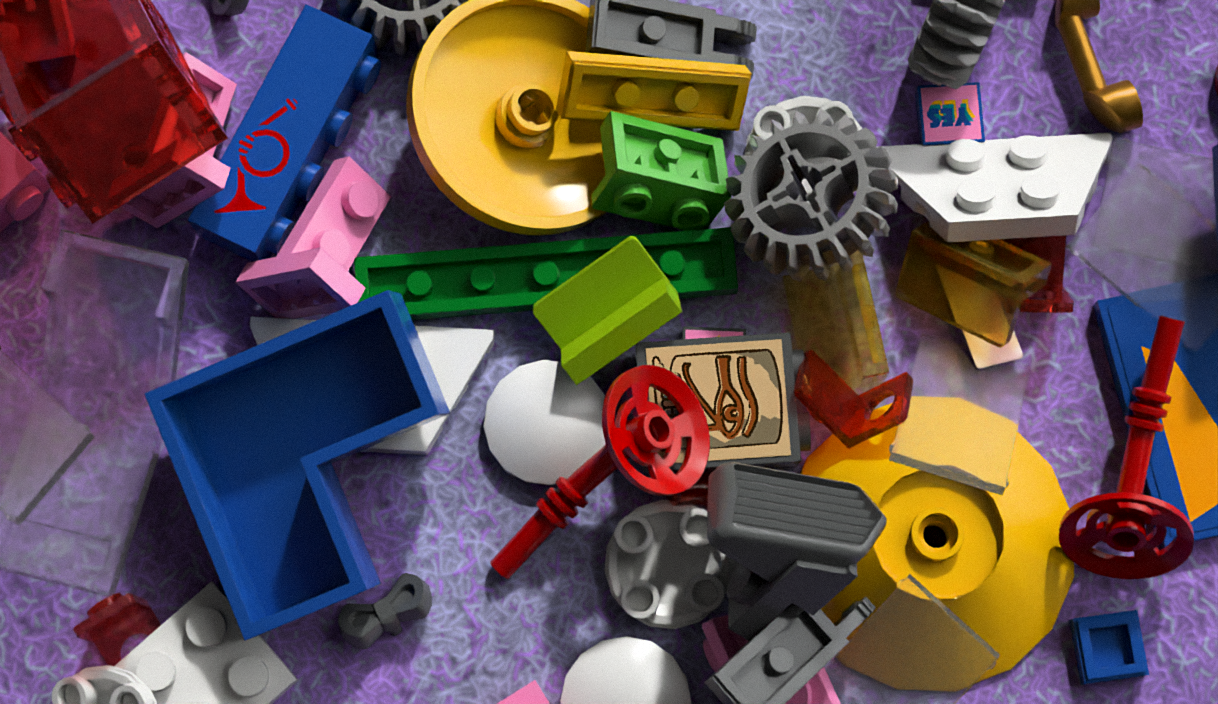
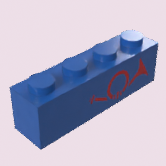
[188,4,381,262]

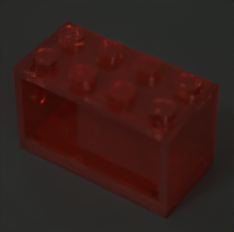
[0,0,228,224]

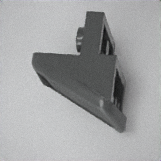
[707,462,887,641]

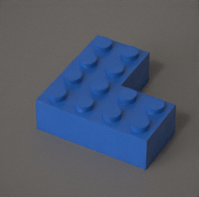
[144,290,450,641]

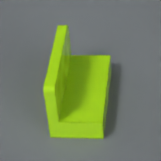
[533,236,682,385]

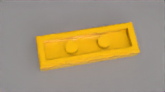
[556,51,752,131]

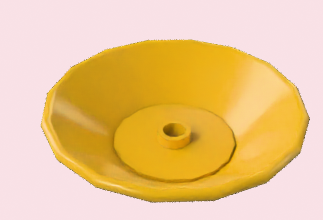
[800,400,1074,690]

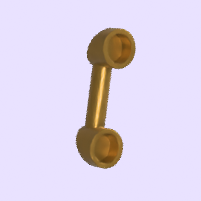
[1055,0,1143,133]

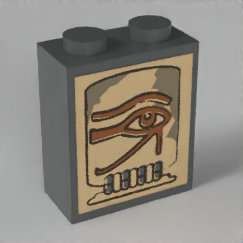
[635,332,811,477]

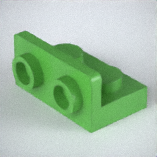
[591,111,732,231]

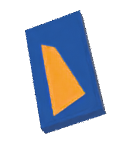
[1093,274,1218,550]

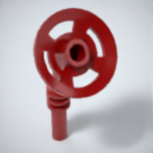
[1059,315,1194,579]
[490,365,710,579]

